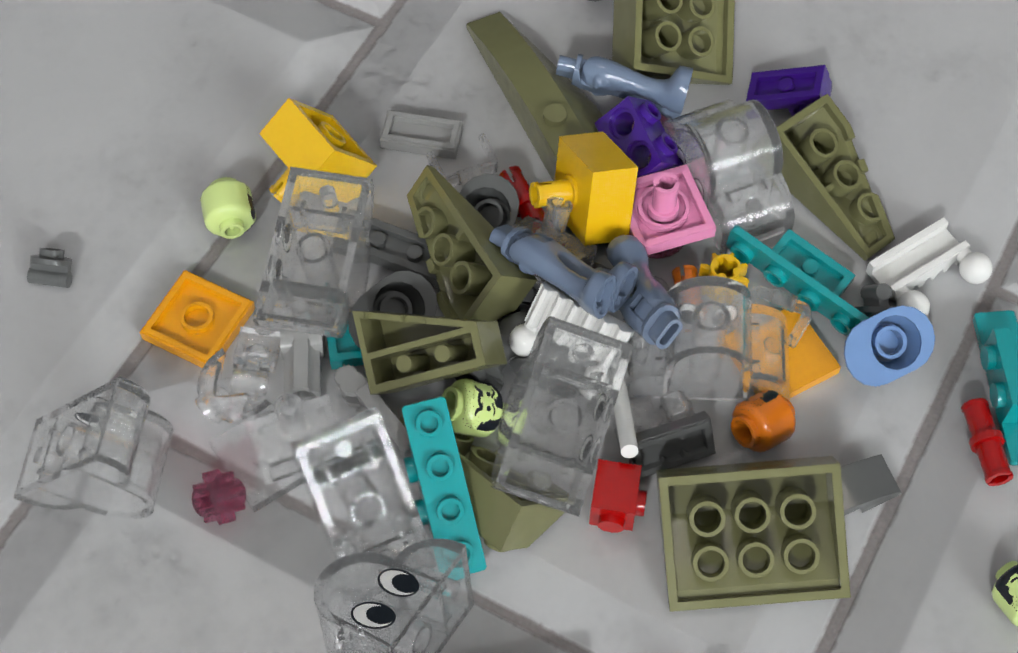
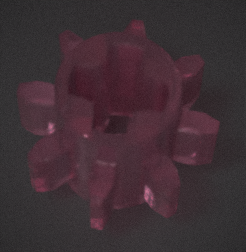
[192,469,246,525]

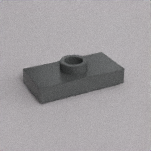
[628,411,716,478]

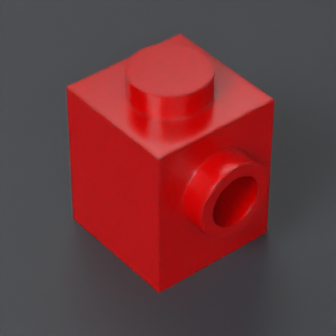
[589,459,647,533]

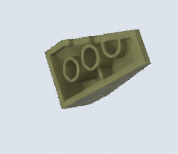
[753,94,895,261]
[407,165,537,321]

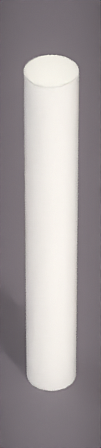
[611,364,638,458]

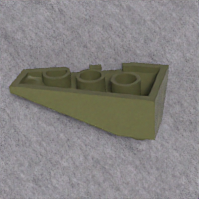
[399,414,575,552]

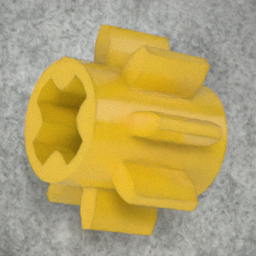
[698,252,749,303]

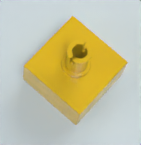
[259,98,377,205]
[529,131,638,246]

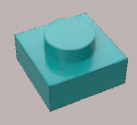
[326,323,364,370]

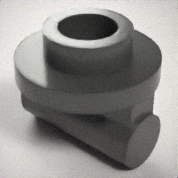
[27,248,72,288]
[855,283,895,318]

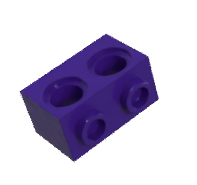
[594,96,682,178]

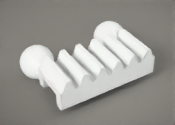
[866,217,993,316]
[509,281,635,398]

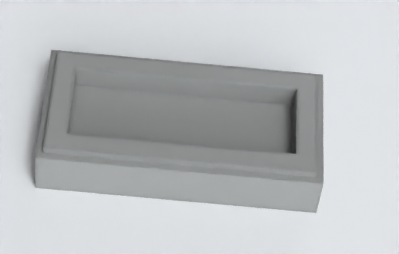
[379,110,463,159]

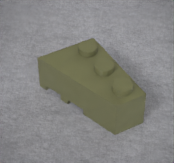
[352,311,507,395]

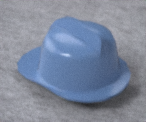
[843,305,935,387]

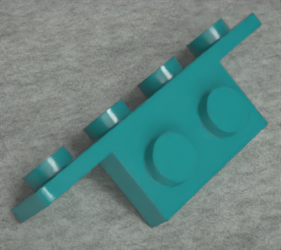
[726,225,869,335]
[973,310,1018,466]
[401,396,487,580]

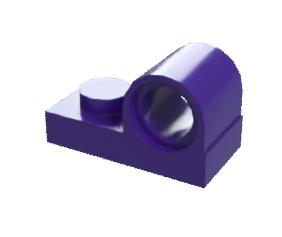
[746,65,832,116]

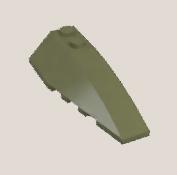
[466,12,603,181]

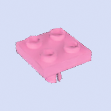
[629,164,716,255]

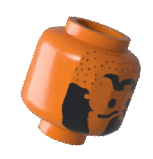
[731,389,796,453]

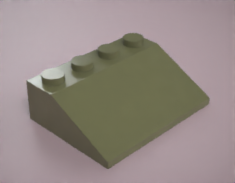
[612,0,735,85]
[656,456,851,612]

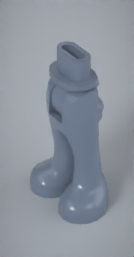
[556,54,693,121]
[489,224,638,319]
[596,235,683,349]

